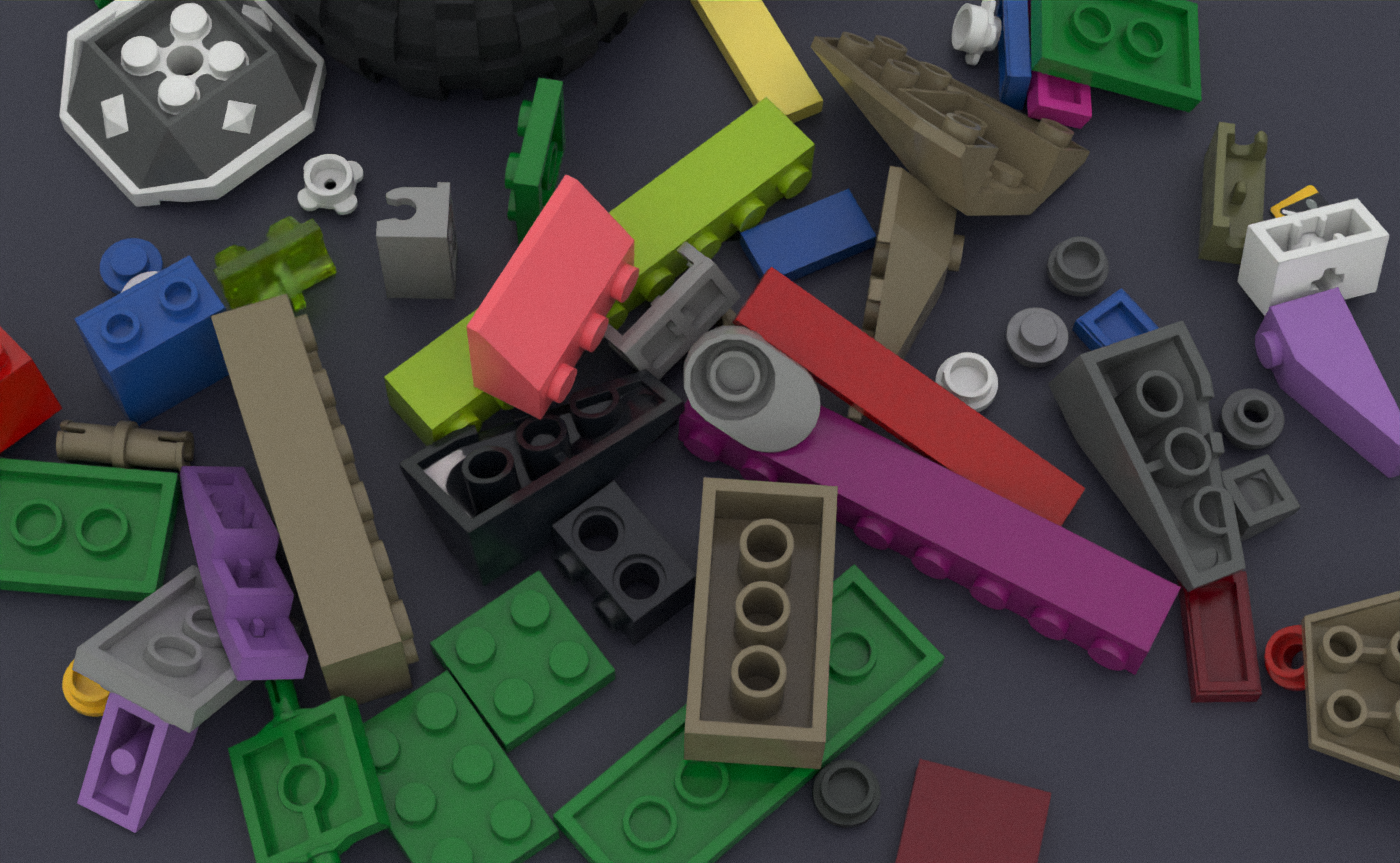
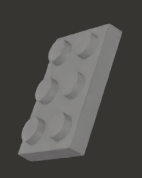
[72,565,303,733]

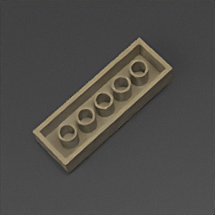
[211,293,419,705]

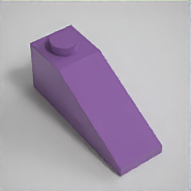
[1255,287,1400,478]

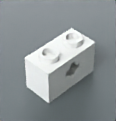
[1237,198,1390,316]

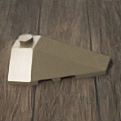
[847,166,965,428]

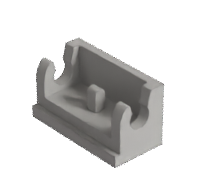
[376,182,458,299]
[603,241,742,380]

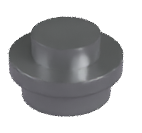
[1005,307,1068,368]

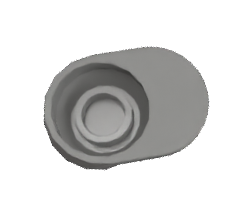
[683,326,821,453]

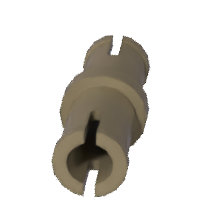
[56,420,195,472]

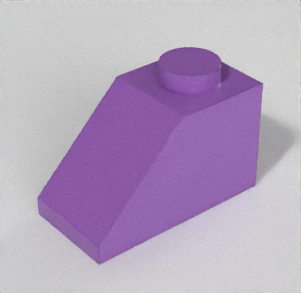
[77,692,199,833]

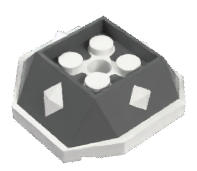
[59,0,327,207]

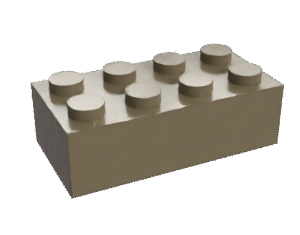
[684,477,838,769]

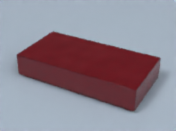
[1177,571,1262,703]

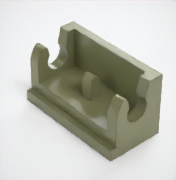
[1198,122,1268,265]

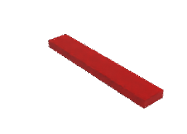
[732,267,1086,526]

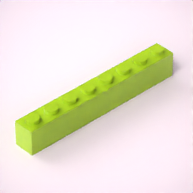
[384,97,815,446]

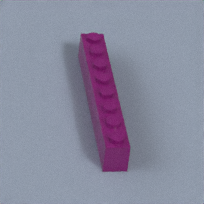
[678,399,1181,675]

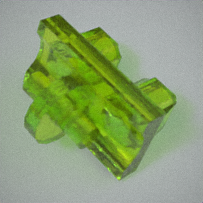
[213,216,337,313]

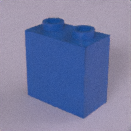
[74,255,229,426]

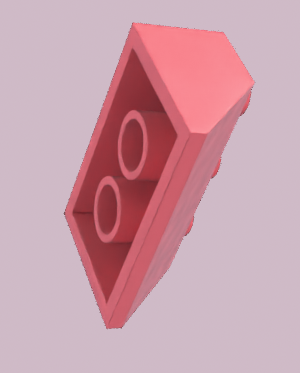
[466,174,639,420]

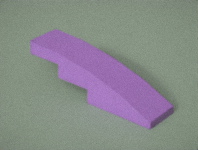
[179,466,309,681]

